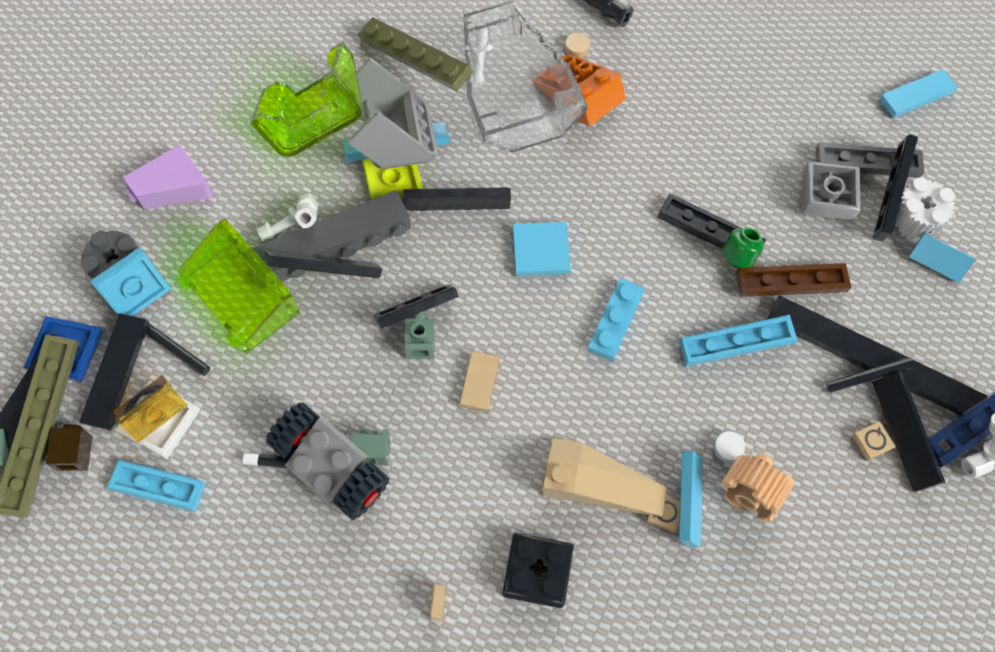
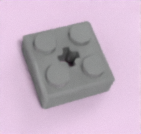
[802,161,861,220]

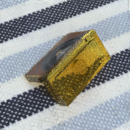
[114,375,187,443]

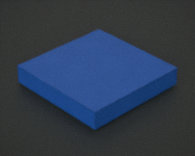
[23,316,103,383]

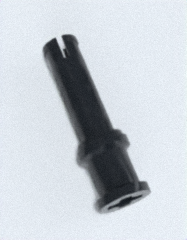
[583,0,634,27]

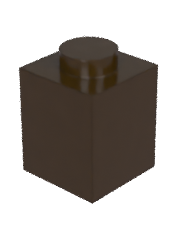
[46,424,93,472]

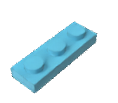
[587,278,645,362]

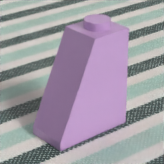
[123,145,214,209]

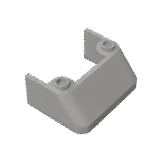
[343,57,438,169]

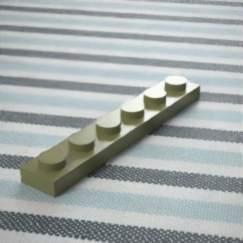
[357,17,473,92]
[0,334,79,518]

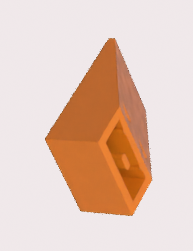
[534,54,626,127]

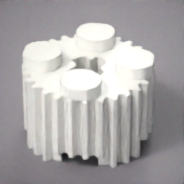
[895,177,956,241]

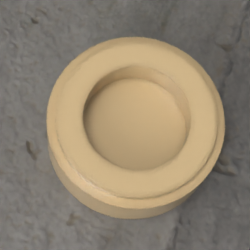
[565,33,590,58]

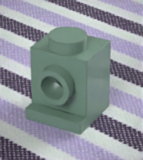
[404,314,435,359]
[347,429,391,466]

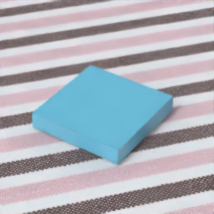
[513,222,571,276]
[90,247,171,316]

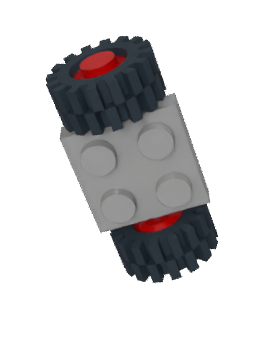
[266,402,390,520]

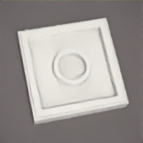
[115,381,201,460]

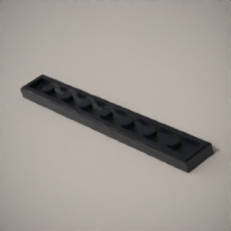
[766,295,988,415]

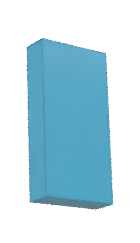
[909,232,975,283]

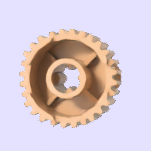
[721,453,794,523]

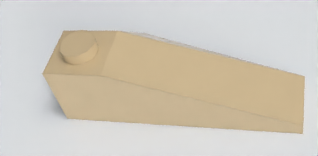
[543,438,667,517]

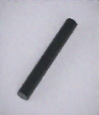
[146,323,211,376]
[826,357,915,393]

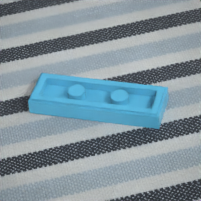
[879,69,958,118]
[679,451,703,548]
[107,460,206,512]

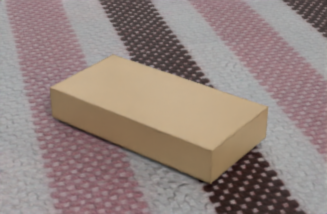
[460,351,500,413]

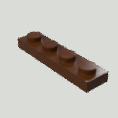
[736,263,852,297]

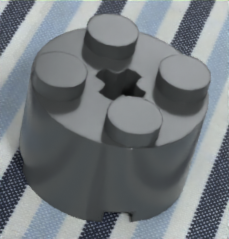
[81,231,139,279]

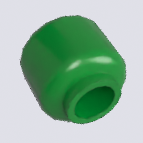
[722,227,764,268]

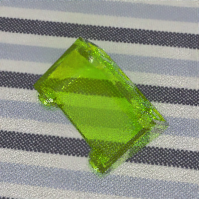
[250,42,363,157]
[175,218,300,355]

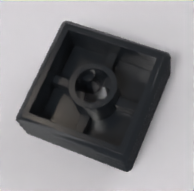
[502,533,574,608]

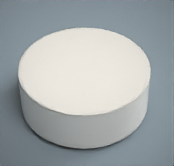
[714,431,745,463]

